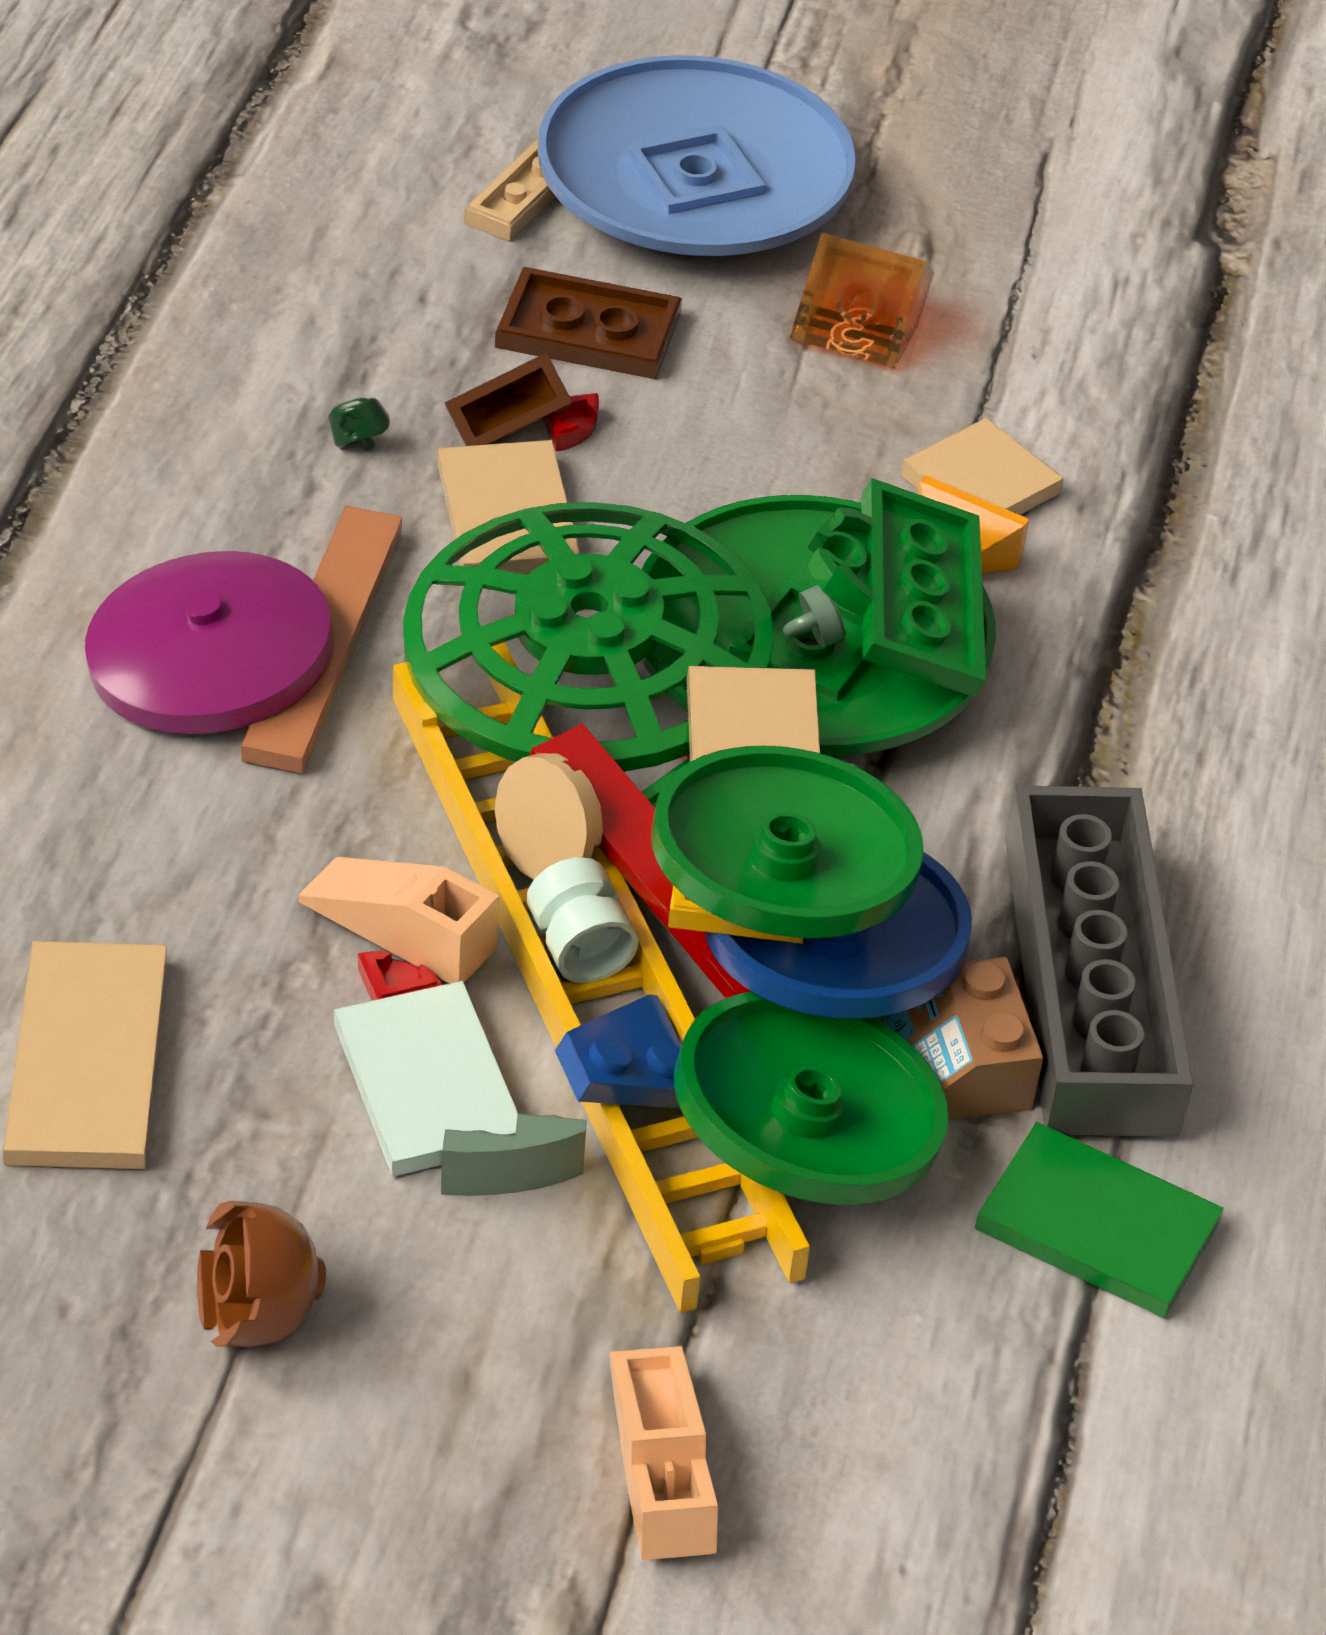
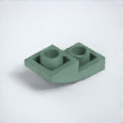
[441,1114,587,1196]

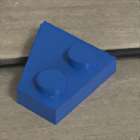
[555,995,682,1109]

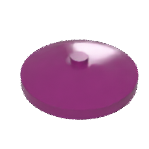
[85,551,333,734]

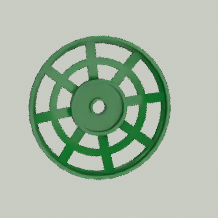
[403,502,774,772]

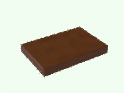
[495,267,682,380]

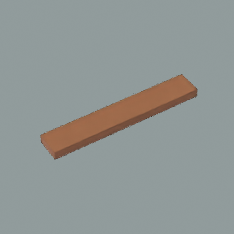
[241,505,402,774]

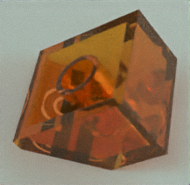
[789,232,934,369]

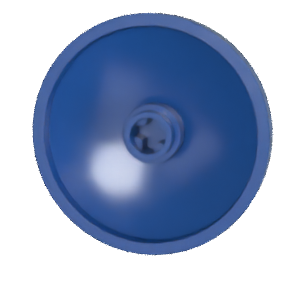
[704,852,972,1019]

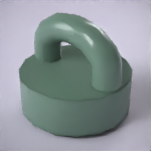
[783,584,846,649]

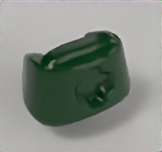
[328,397,390,450]

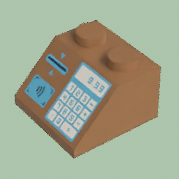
[874,957,1043,1120]

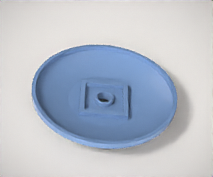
[538,55,856,256]

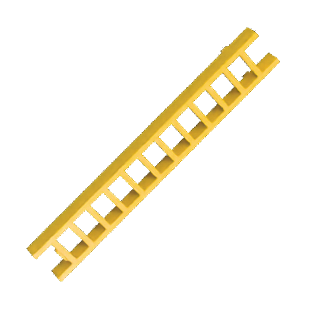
[393,642,810,1313]

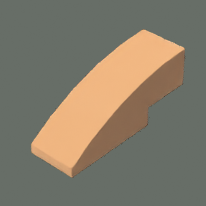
[610,1346,718,1560]

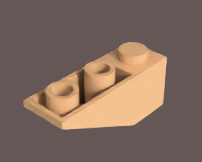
[298,857,499,984]

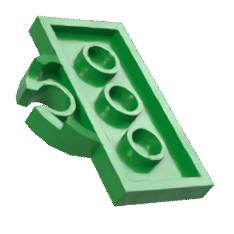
[807,478,986,697]

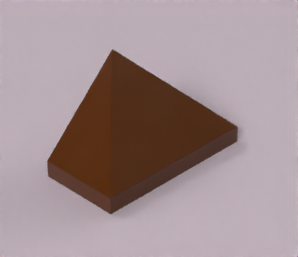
[445,353,573,446]

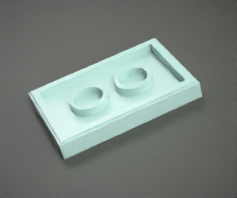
[334,981,518,1177]

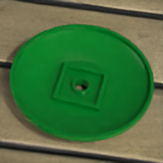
[642,495,996,756]

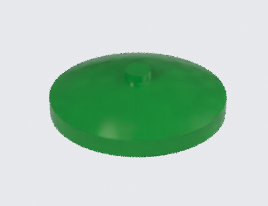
[651,745,923,938]
[674,991,949,1205]

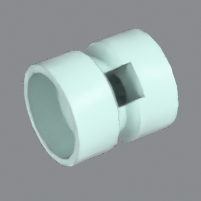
[527,857,639,983]

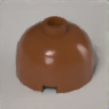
[197,1201,326,1348]

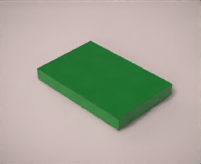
[975,1122,1224,1318]

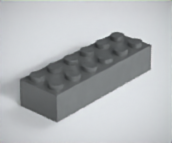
[1005,785,1194,1137]

